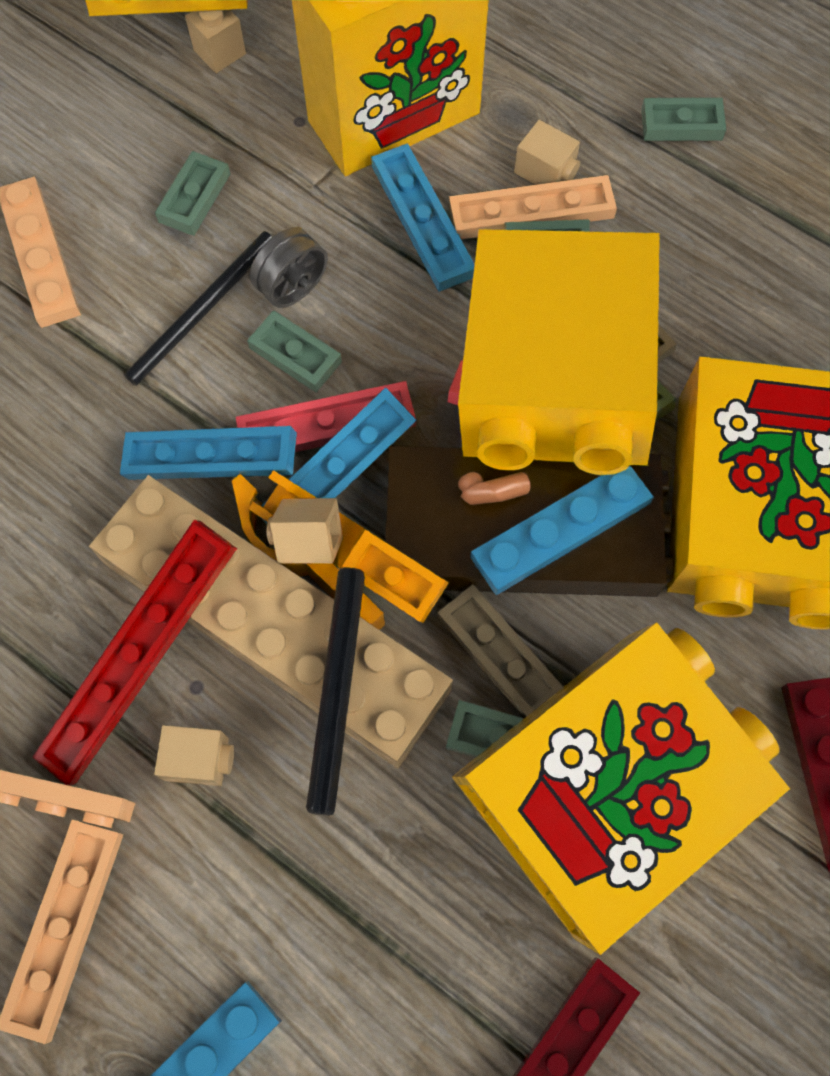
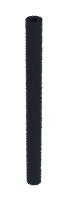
[124,231,272,386]

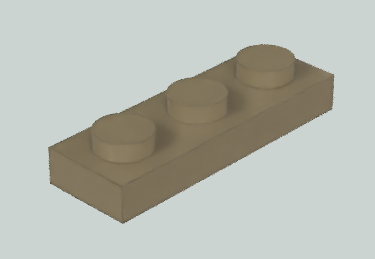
[437,584,563,718]

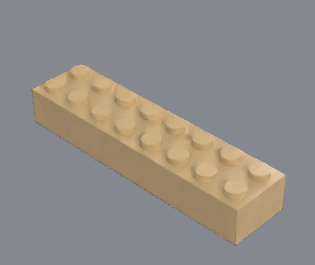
[89,475,453,769]

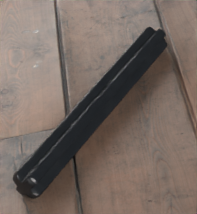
[306,567,365,816]

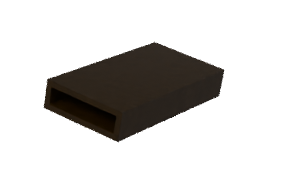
[385,446,673,597]

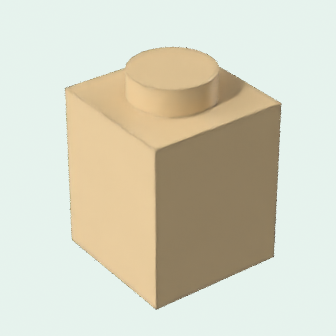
[185,10,246,73]
[514,120,580,185]
[266,498,343,563]
[154,725,234,786]

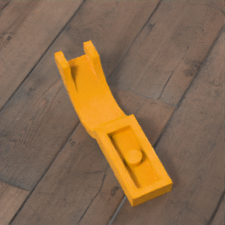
[248,470,449,623]
[232,474,385,630]

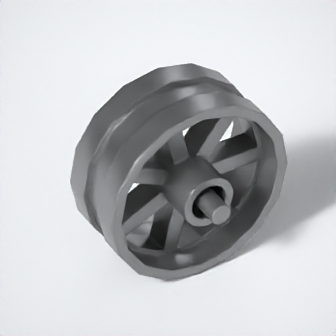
[249,227,328,308]

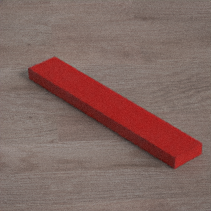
[32,520,237,786]

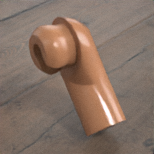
[458,472,530,505]

